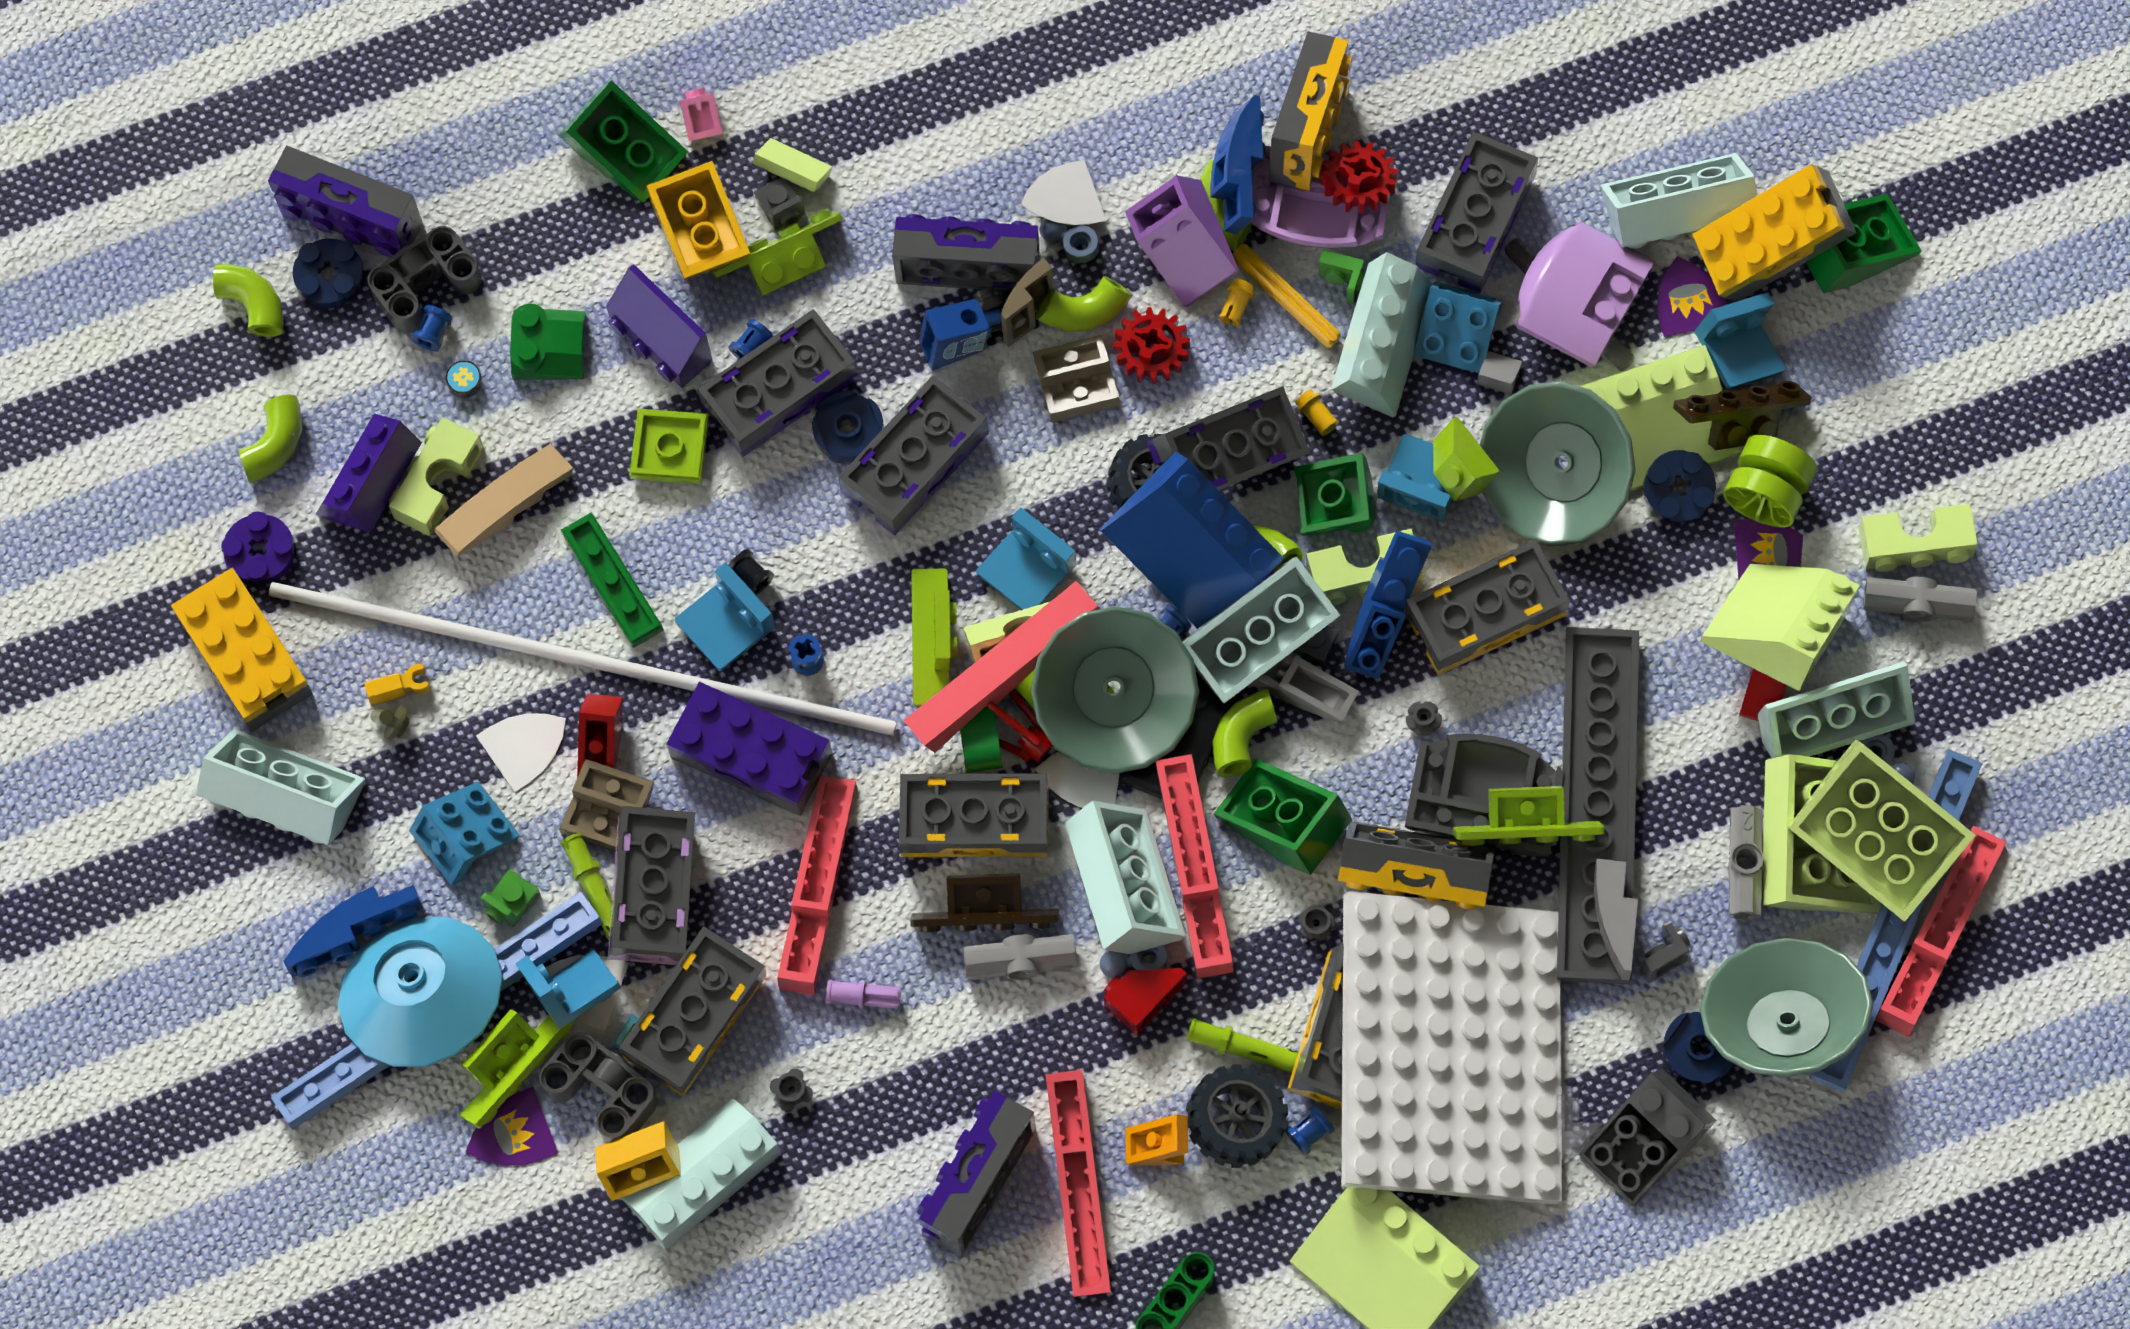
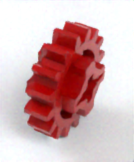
[1320,141,1398,214]
[1113,307,1190,384]

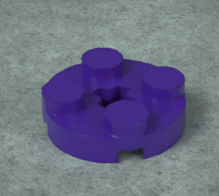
[221,511,295,585]

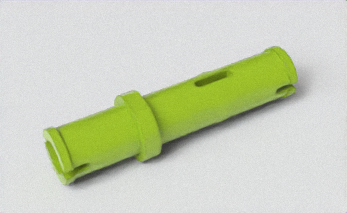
[560,833,612,940]
[1186,1018,1298,1074]

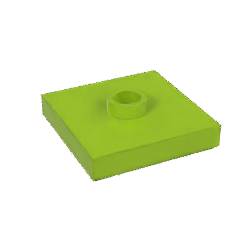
[629,409,710,485]

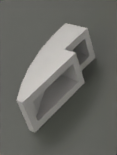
[1250,656,1359,723]
[1594,859,1638,981]

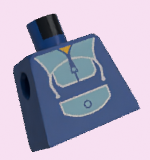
[918,299,1002,371]

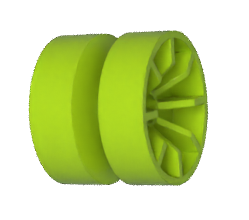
[1723,435,1818,527]

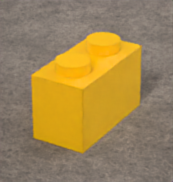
[595,1121,681,1201]

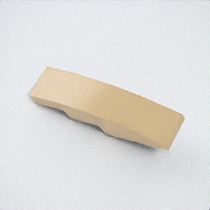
[435,443,573,557]

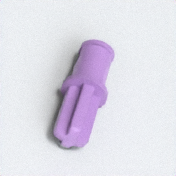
[826,980,901,1010]

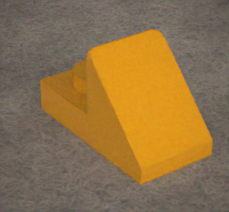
[1125,1114,1188,1166]

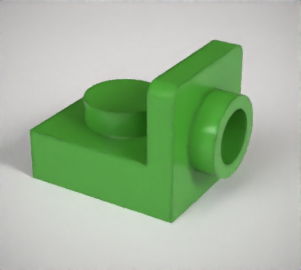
[1319,249,1365,304]
[480,869,540,927]

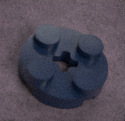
[292,238,365,309]
[812,391,884,463]
[1643,450,1716,523]
[1663,1012,1734,1087]

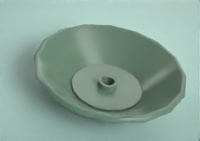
[1480,381,1636,546]
[1031,606,1199,774]
[1700,938,1873,1078]

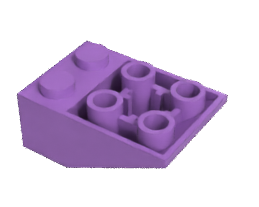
[1125,175,1239,307]

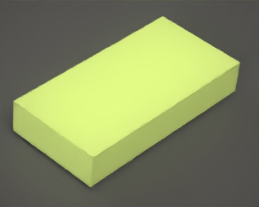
[753,138,832,192]

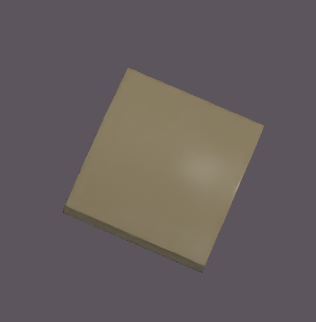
[1001,258,1054,347]
[1033,335,1121,423]
[560,759,654,852]

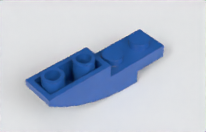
[1210,95,1265,234]
[1344,530,1432,679]
[284,885,424,978]

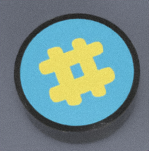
[446,360,483,398]

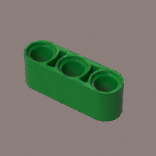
[953,677,1002,773]
[1135,1252,1214,1329]

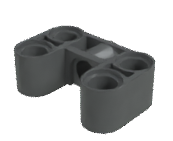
[368,226,482,333]
[539,1032,658,1143]

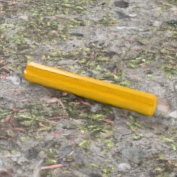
[1232,244,1341,348]

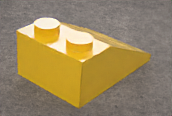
[647,161,751,281]

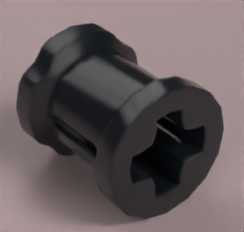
[728,549,774,595]

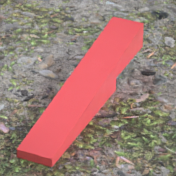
[903,581,1101,753]
[1156,754,1233,979]
[777,775,856,995]
[1875,826,2007,1037]
[1045,1070,1111,1297]

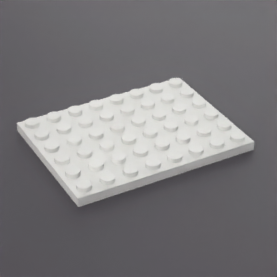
[1341,891,1562,1205]

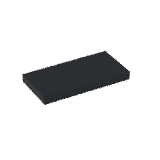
[1120,672,1238,800]

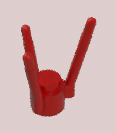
[987,689,1053,763]

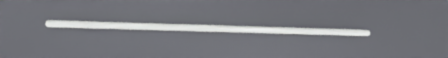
[269,582,897,736]

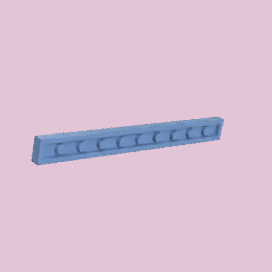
[1809,749,1983,1093]
[271,892,603,1130]

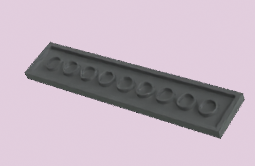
[1557,627,1639,985]

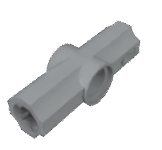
[1863,577,1977,622]
[1727,805,1764,921]
[963,934,1078,980]

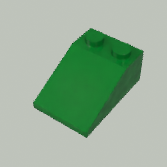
[558,80,689,204]
[1806,194,1922,293]
[1214,758,1353,876]

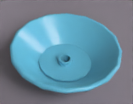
[338,917,503,1067]

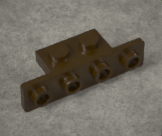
[1673,381,1812,451]
[910,873,1059,932]

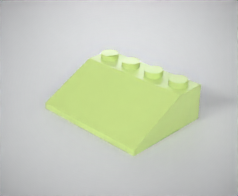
[1580,345,1741,492]
[1700,564,1860,691]
[1788,739,1976,922]
[1762,754,1881,914]
[1290,1187,1480,1329]

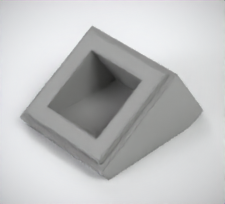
[1477,351,1522,394]

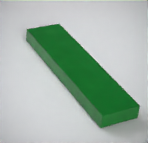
[561,512,664,648]

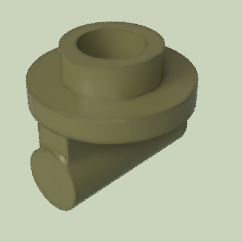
[370,706,410,741]

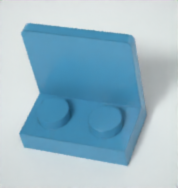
[1414,282,1503,373]
[1694,292,1786,390]
[1377,434,1453,523]
[976,507,1077,610]
[675,562,775,671]
[409,782,519,886]
[515,950,621,1029]

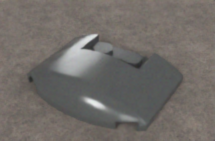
[1404,734,1564,857]

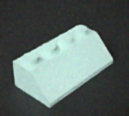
[1600,153,1757,248]
[1331,252,1431,418]
[1182,557,1340,703]
[1758,662,1915,758]
[196,729,365,845]
[1065,800,1186,954]
[621,1098,781,1250]

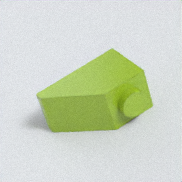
[1433,417,1500,501]

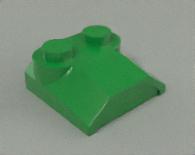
[510,303,586,380]
[1294,453,1376,536]

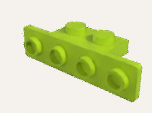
[710,208,843,296]
[911,569,957,707]
[1453,786,1604,846]
[460,1009,578,1129]

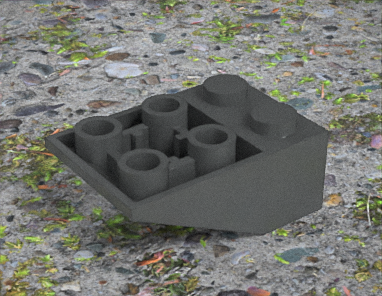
[1578,1069,1717,1206]

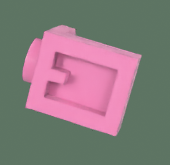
[679,87,723,141]

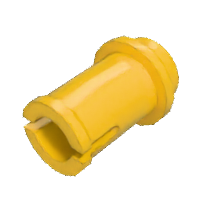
[1218,279,1255,327]
[1295,390,1339,436]

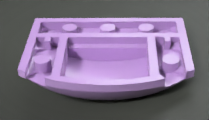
[1251,146,1396,249]
[1517,222,1656,369]

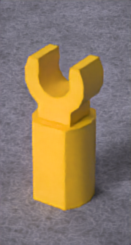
[364,664,431,706]

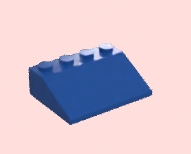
[1099,451,1284,629]

